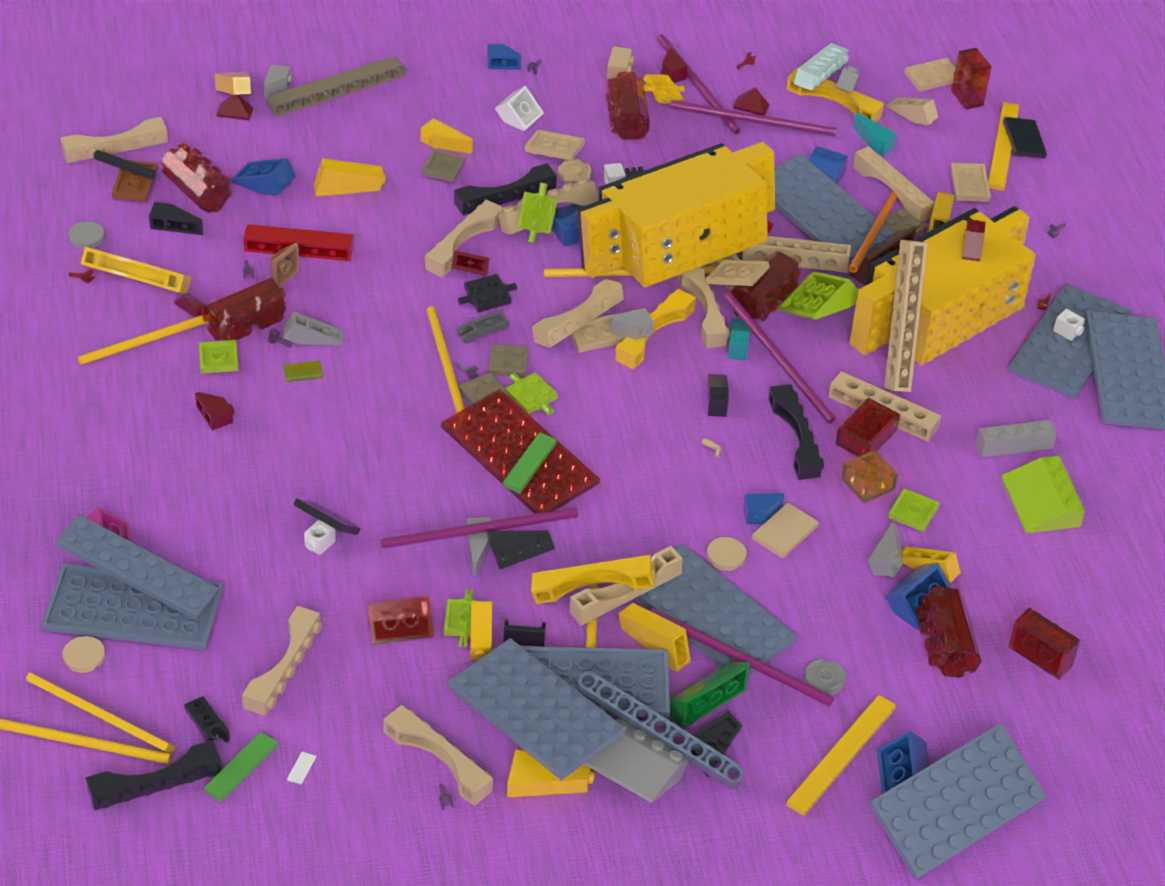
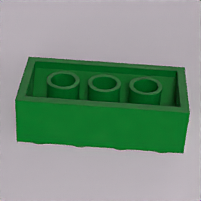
[670,662,750,729]

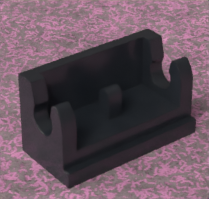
[503,619,546,647]

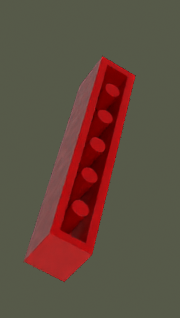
[243,224,354,262]

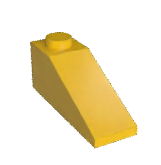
[420,118,473,154]
[902,546,961,583]
[470,601,492,661]

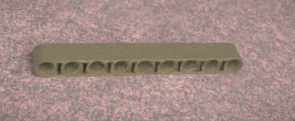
[266,57,406,116]

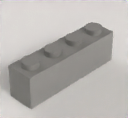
[976,420,1057,458]

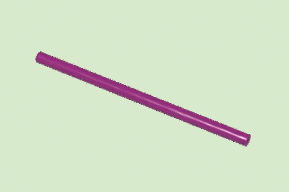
[657,34,741,135]
[671,100,836,136]
[723,291,836,424]
[381,508,578,549]
[650,608,834,707]

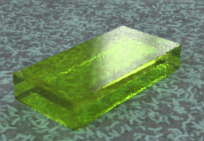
[283,360,323,382]

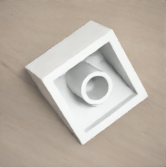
[495,86,544,131]

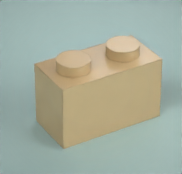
[607,46,635,82]

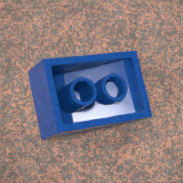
[809,146,848,185]
[230,158,296,196]
[552,204,580,247]

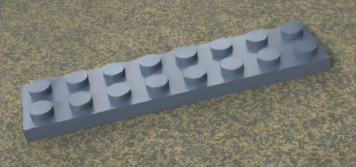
[56,515,219,621]

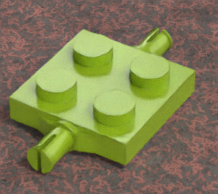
[517,183,558,243]
[505,372,558,416]
[444,589,477,647]

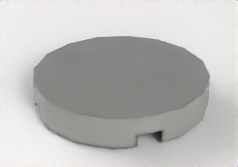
[68,221,104,249]
[804,659,846,695]

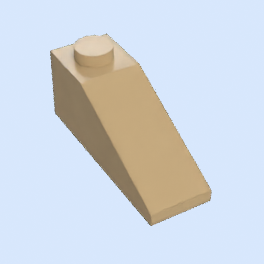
[886,98,938,126]

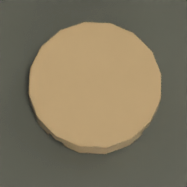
[558,159,592,184]
[707,537,747,571]
[62,636,105,673]

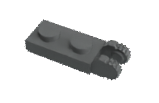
[456,311,509,343]

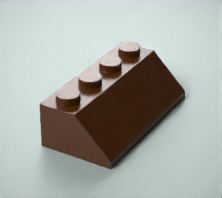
[849,227,916,286]

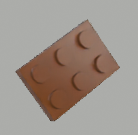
[112,160,158,202]

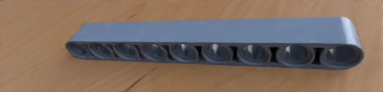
[578,671,743,788]

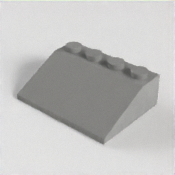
[584,718,689,803]

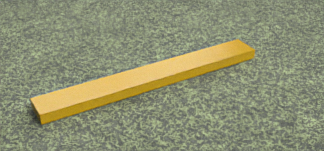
[988,102,1019,191]
[26,672,176,754]
[786,695,896,816]

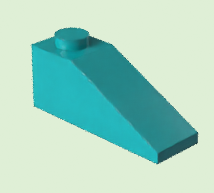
[853,112,897,156]
[728,319,749,360]

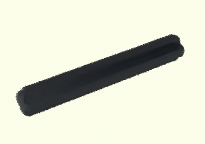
[93,150,156,180]

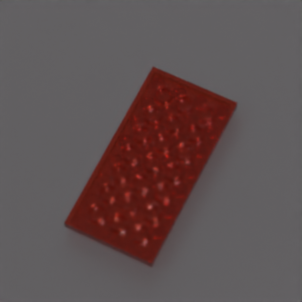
[441,389,600,514]

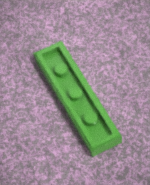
[503,432,557,494]
[204,732,278,802]

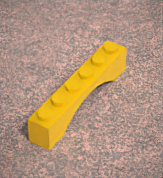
[786,67,884,122]
[80,247,192,294]
[615,288,696,370]
[531,555,655,604]

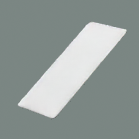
[287,752,316,785]

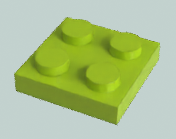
[199,340,239,374]
[888,488,940,532]

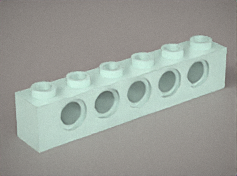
[794,43,849,91]

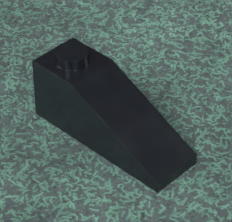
[149,202,203,235]
[708,374,729,417]

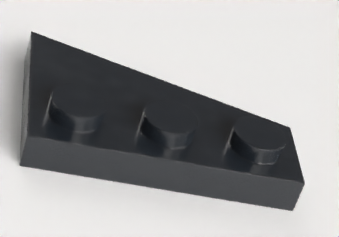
[486,530,555,570]
[681,711,742,777]

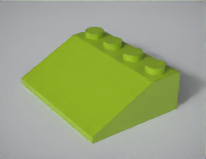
[777,272,858,320]
[1001,455,1085,534]

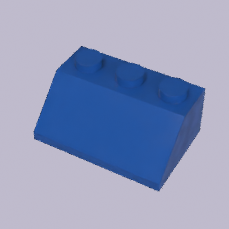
[885,563,956,629]
[877,731,929,794]

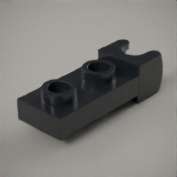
[184,696,230,743]

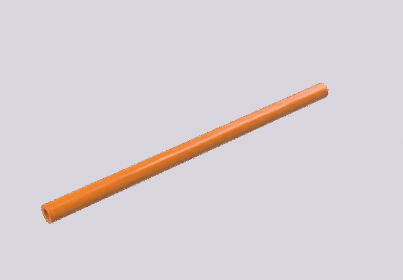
[849,190,898,273]

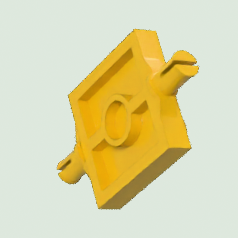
[643,74,685,104]

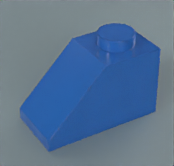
[487,44,521,69]
[743,493,784,524]

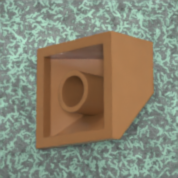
[270,243,299,290]

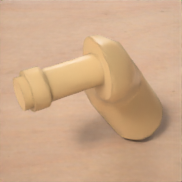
[701,438,722,458]

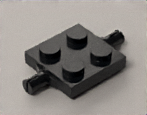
[458,274,517,313]

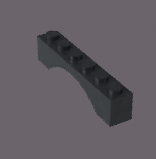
[454,163,557,215]
[768,384,824,480]
[85,740,222,811]

